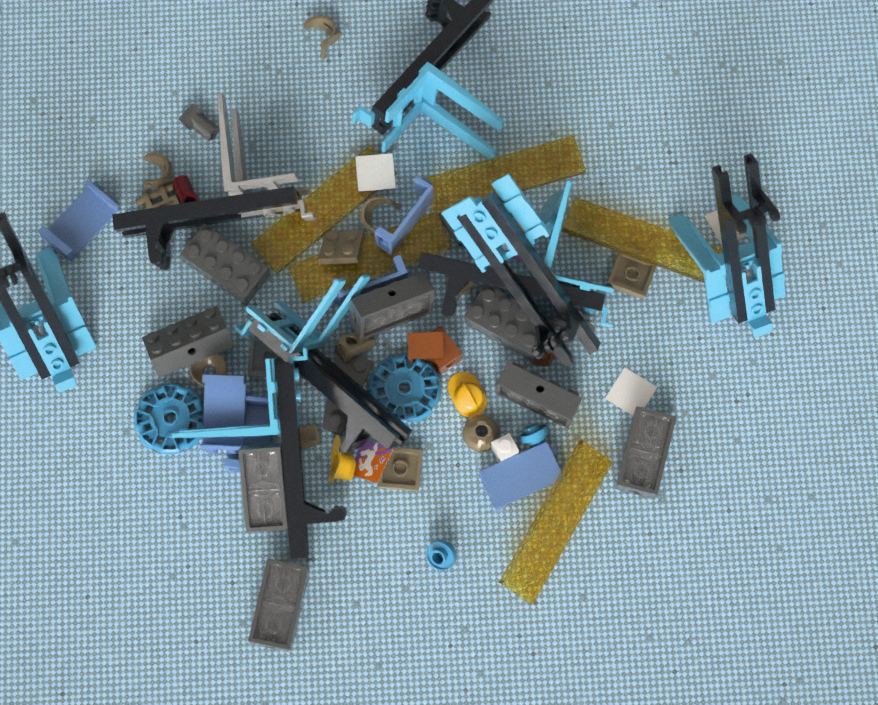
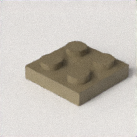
[318,230,365,265]
[606,250,657,300]
[378,447,423,492]

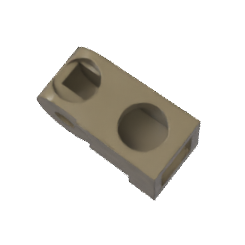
[335,331,376,363]

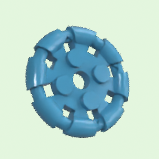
[368,353,441,424]
[134,383,204,455]

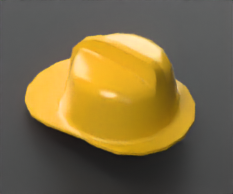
[447,372,487,418]
[328,435,356,483]

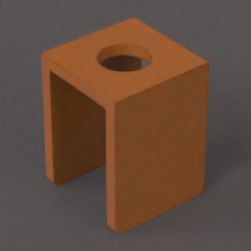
[432,326,462,375]
[408,331,444,363]

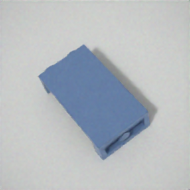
[375,176,433,256]
[38,179,119,262]
[330,255,408,306]
[200,373,246,454]
[224,393,272,472]
[479,442,566,512]

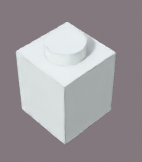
[491,433,519,462]

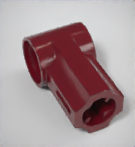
[172,175,199,204]

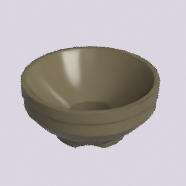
[190,353,227,387]
[463,415,500,452]

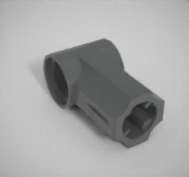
[179,104,220,141]

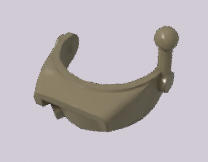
[304,15,342,59]
[142,153,172,194]
[358,196,401,233]

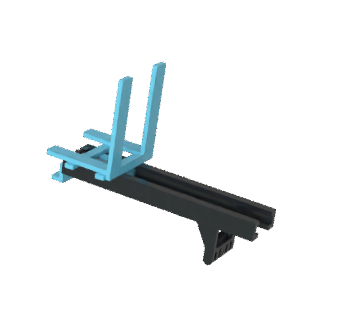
[235,274,413,454]

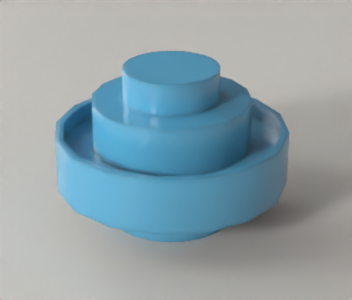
[519,422,550,447]
[426,539,457,571]

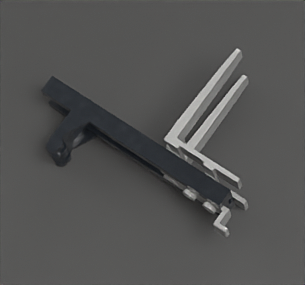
[112,93,316,271]

